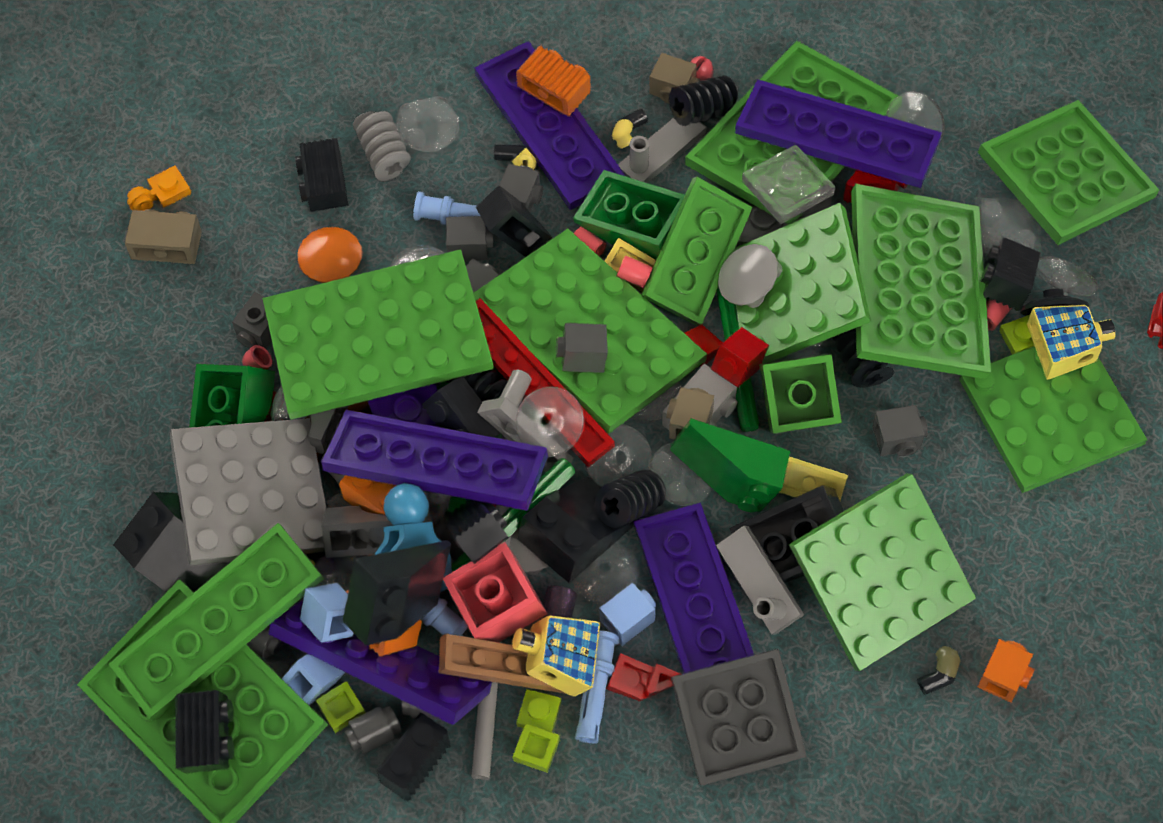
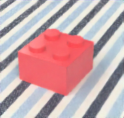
[443,542,547,643]

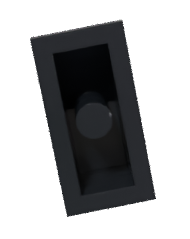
[476,185,552,257]

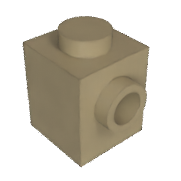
[649,53,700,103]
[666,387,714,440]

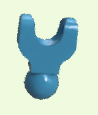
[375,483,452,592]

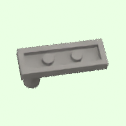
[618,118,706,183]
[477,370,574,472]
[716,525,804,635]

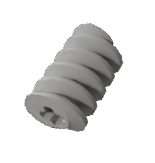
[353,111,411,182]

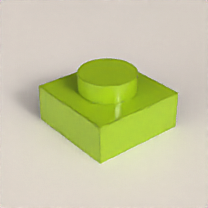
[999,315,1034,355]
[315,681,366,733]
[516,689,562,732]
[512,723,560,773]

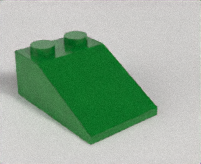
[573,170,685,260]
[189,364,275,428]
[670,418,790,512]

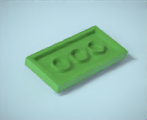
[641,177,753,326]

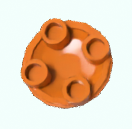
[298,227,363,283]

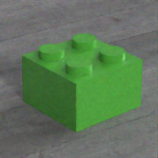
[759,354,842,434]

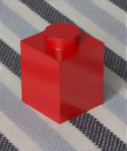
[711,327,769,388]

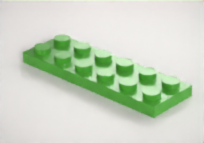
[109,523,325,721]

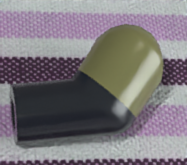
[917,646,961,695]

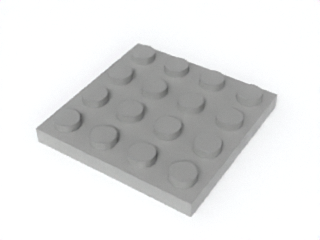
[170,418,326,566]

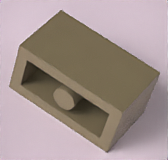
[125,209,202,264]

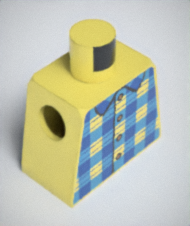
[1027,305,1115,380]
[512,616,600,697]

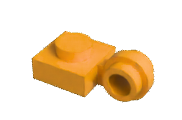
[127,165,192,211]

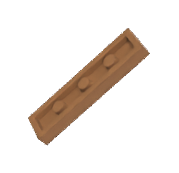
[439,634,566,694]

